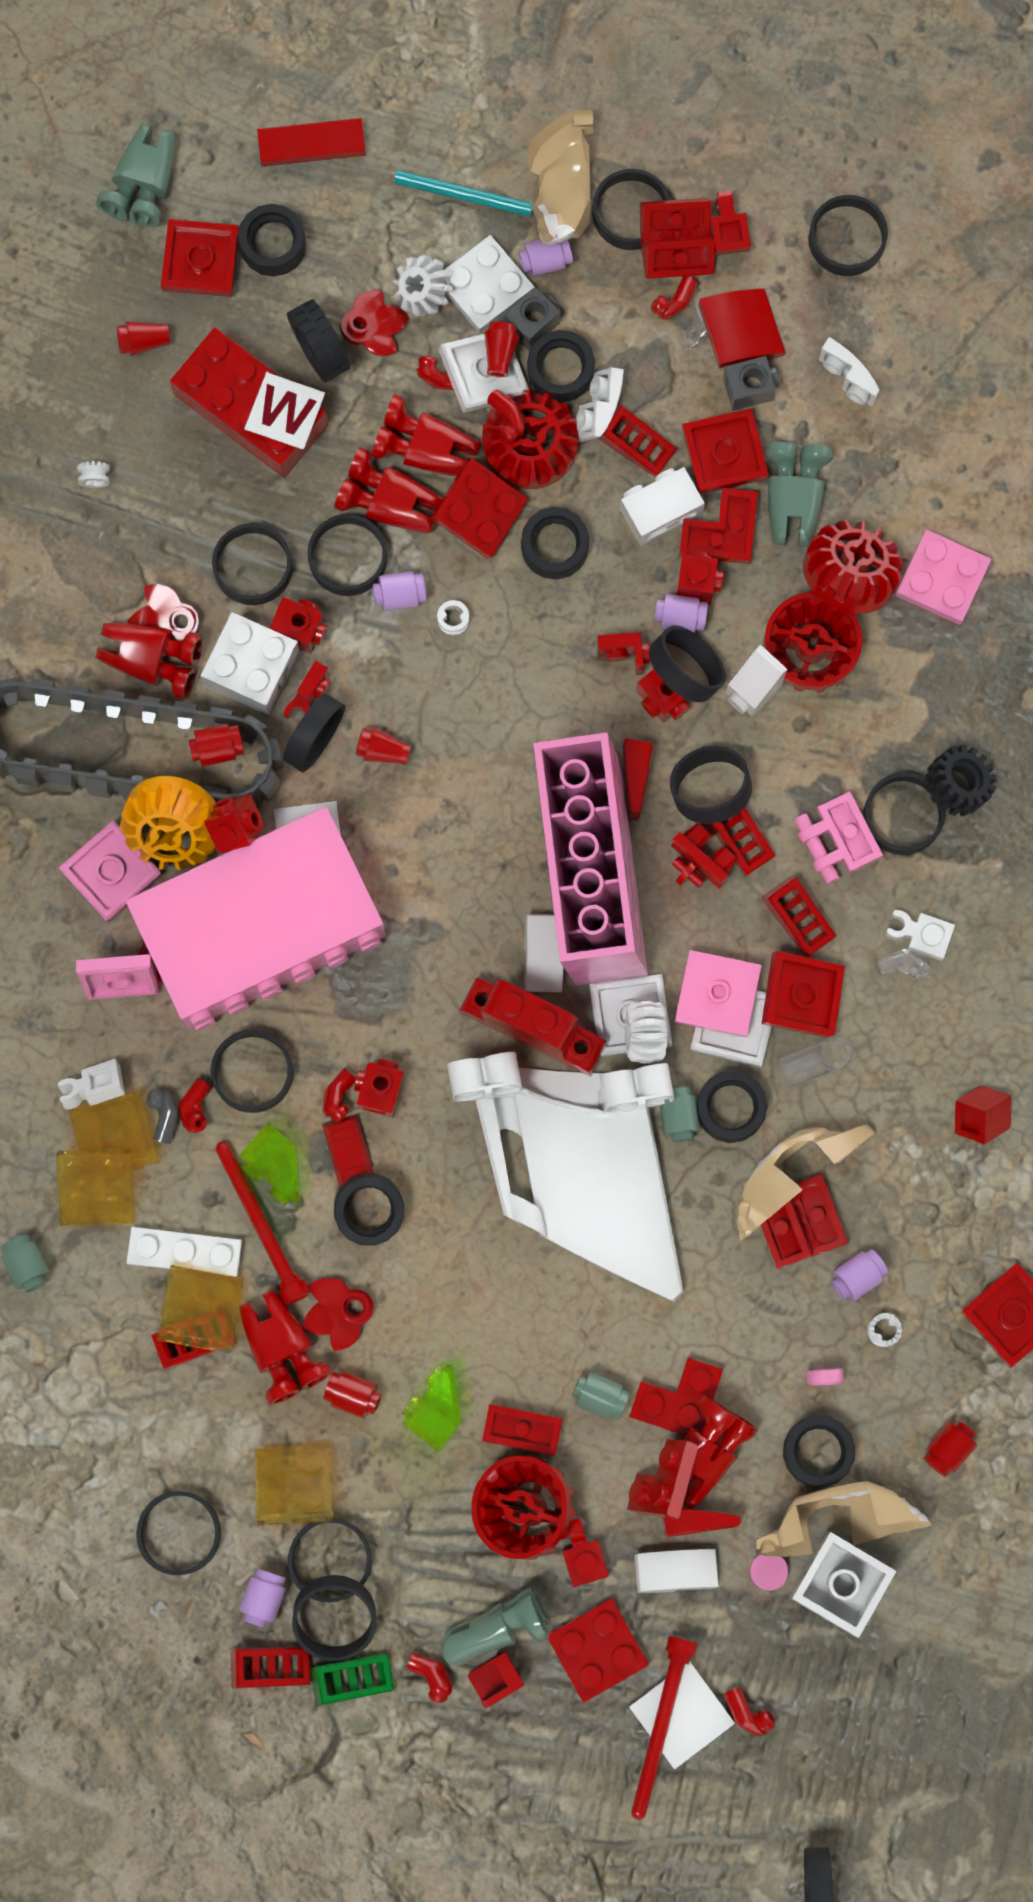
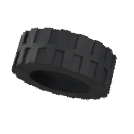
[287,299,350,383]

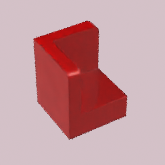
[954,1086,1011,1144]
[468,1651,525,1709]

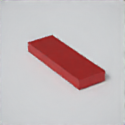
[257,118,366,167]

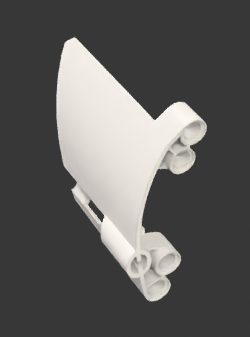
[447,1052,684,1302]

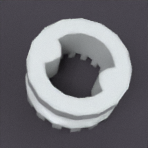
[77,461,110,488]
[437,600,470,636]
[867,1313,903,1347]

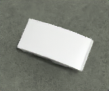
[819,337,879,407]
[576,367,624,442]
[524,914,563,992]
[634,1549,719,1593]

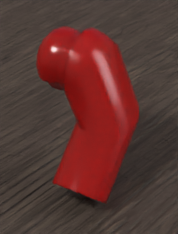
[651,276,698,320]
[487,389,525,442]
[322,1068,356,1123]

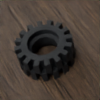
[925,745,997,817]

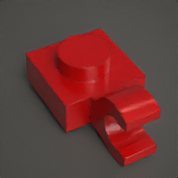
[711,190,751,256]
[284,661,331,719]
[562,1517,609,1588]

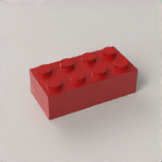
[170,327,328,478]

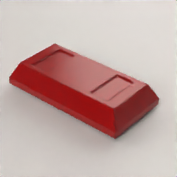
[322,1114,374,1190]

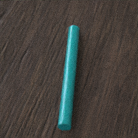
[394,170,532,217]

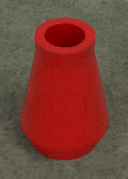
[117,321,170,357]
[484,321,519,378]
[355,726,411,765]

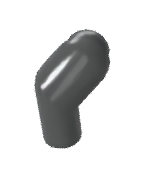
[146,1089,178,1144]

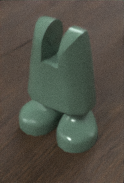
[96,123,176,227]
[765,442,833,547]
[443,1586,550,1666]

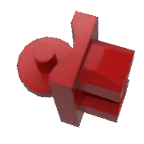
[671,823,737,889]

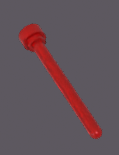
[215,1142,312,1306]
[631,1635,698,1820]

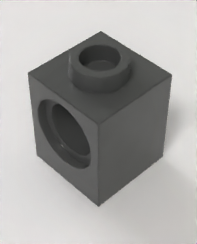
[505,287,560,351]
[723,356,780,411]

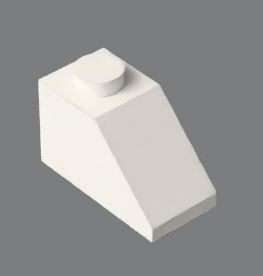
[726,645,787,717]

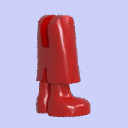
[371,394,481,477]
[334,446,442,533]
[95,623,203,700]
[239,1290,332,1406]
[683,1394,758,1509]

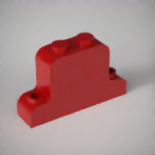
[459,978,607,1077]

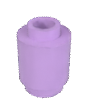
[519,234,573,277]
[372,571,426,612]
[654,593,708,633]
[831,1249,888,1302]
[239,1568,286,1628]

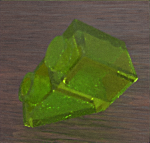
[238,1122,301,1207]
[402,1364,462,1452]

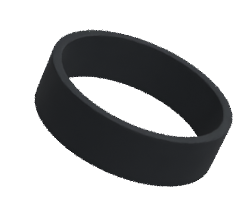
[592,169,670,250]
[808,195,888,276]
[308,514,387,596]
[212,523,292,605]
[649,626,726,702]
[283,693,346,773]
[670,746,752,824]
[863,773,945,855]
[211,1030,293,1113]
[136,1491,221,1575]
[288,1518,372,1603]
[292,1575,376,1661]
[804,1847,834,1902]

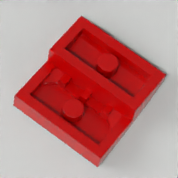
[640,198,715,279]
[698,289,785,369]
[761,1174,849,1269]

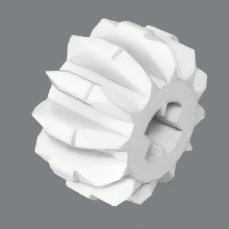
[391,255,454,317]
[624,1001,668,1063]

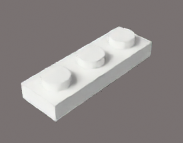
[126,1227,243,1278]

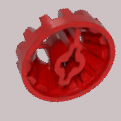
[482,389,578,489]
[803,520,903,614]
[763,592,862,693]
[471,1456,576,1560]

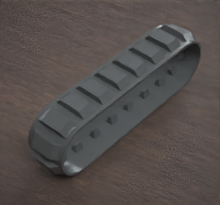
[0,677,284,805]

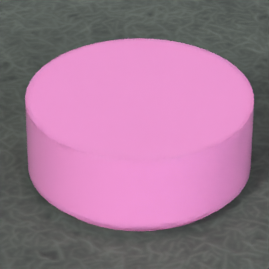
[806,1368,844,1386]
[750,1555,788,1591]

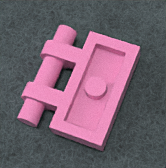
[794,791,883,884]

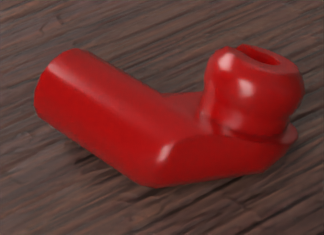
[416,356,454,390]
[178,1077,212,1133]
[406,1652,453,1703]
[724,1688,775,1736]

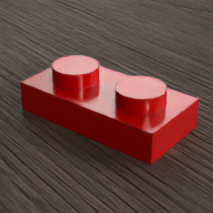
[482,1404,563,1456]

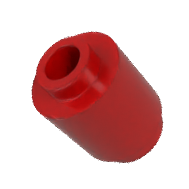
[188,724,244,767]
[323,1371,382,1419]
[923,1421,977,1478]

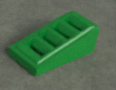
[311,1653,395,1707]

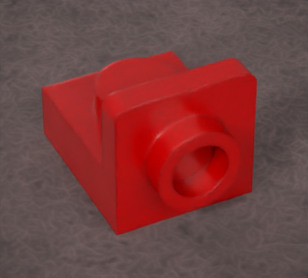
[597,632,650,675]

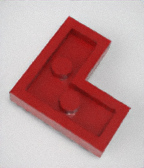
[679,488,758,564]
[629,1358,723,1437]
[627,1439,699,1519]

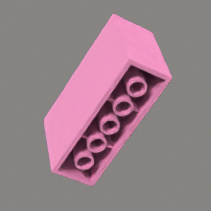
[533,732,648,986]
[125,806,386,1031]

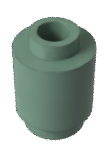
[660,1087,701,1142]
[1,1234,50,1293]
[572,1371,630,1420]

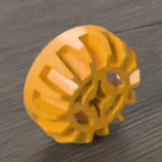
[119,776,216,870]

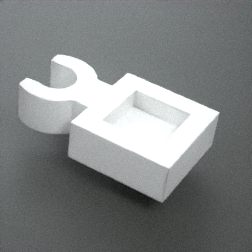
[885,910,955,961]
[58,1058,125,1109]

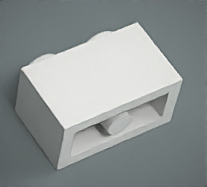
[620,467,705,546]

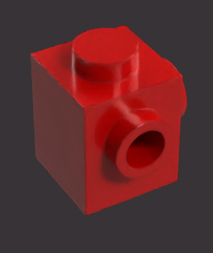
[676,551,724,605]
[269,597,328,654]
[636,669,691,723]
[204,794,265,854]
[354,1059,405,1118]

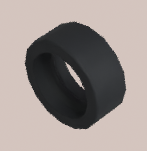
[238,204,306,277]
[527,330,595,403]
[521,507,589,580]
[697,1071,767,1143]
[334,1173,404,1246]
[783,1415,855,1487]

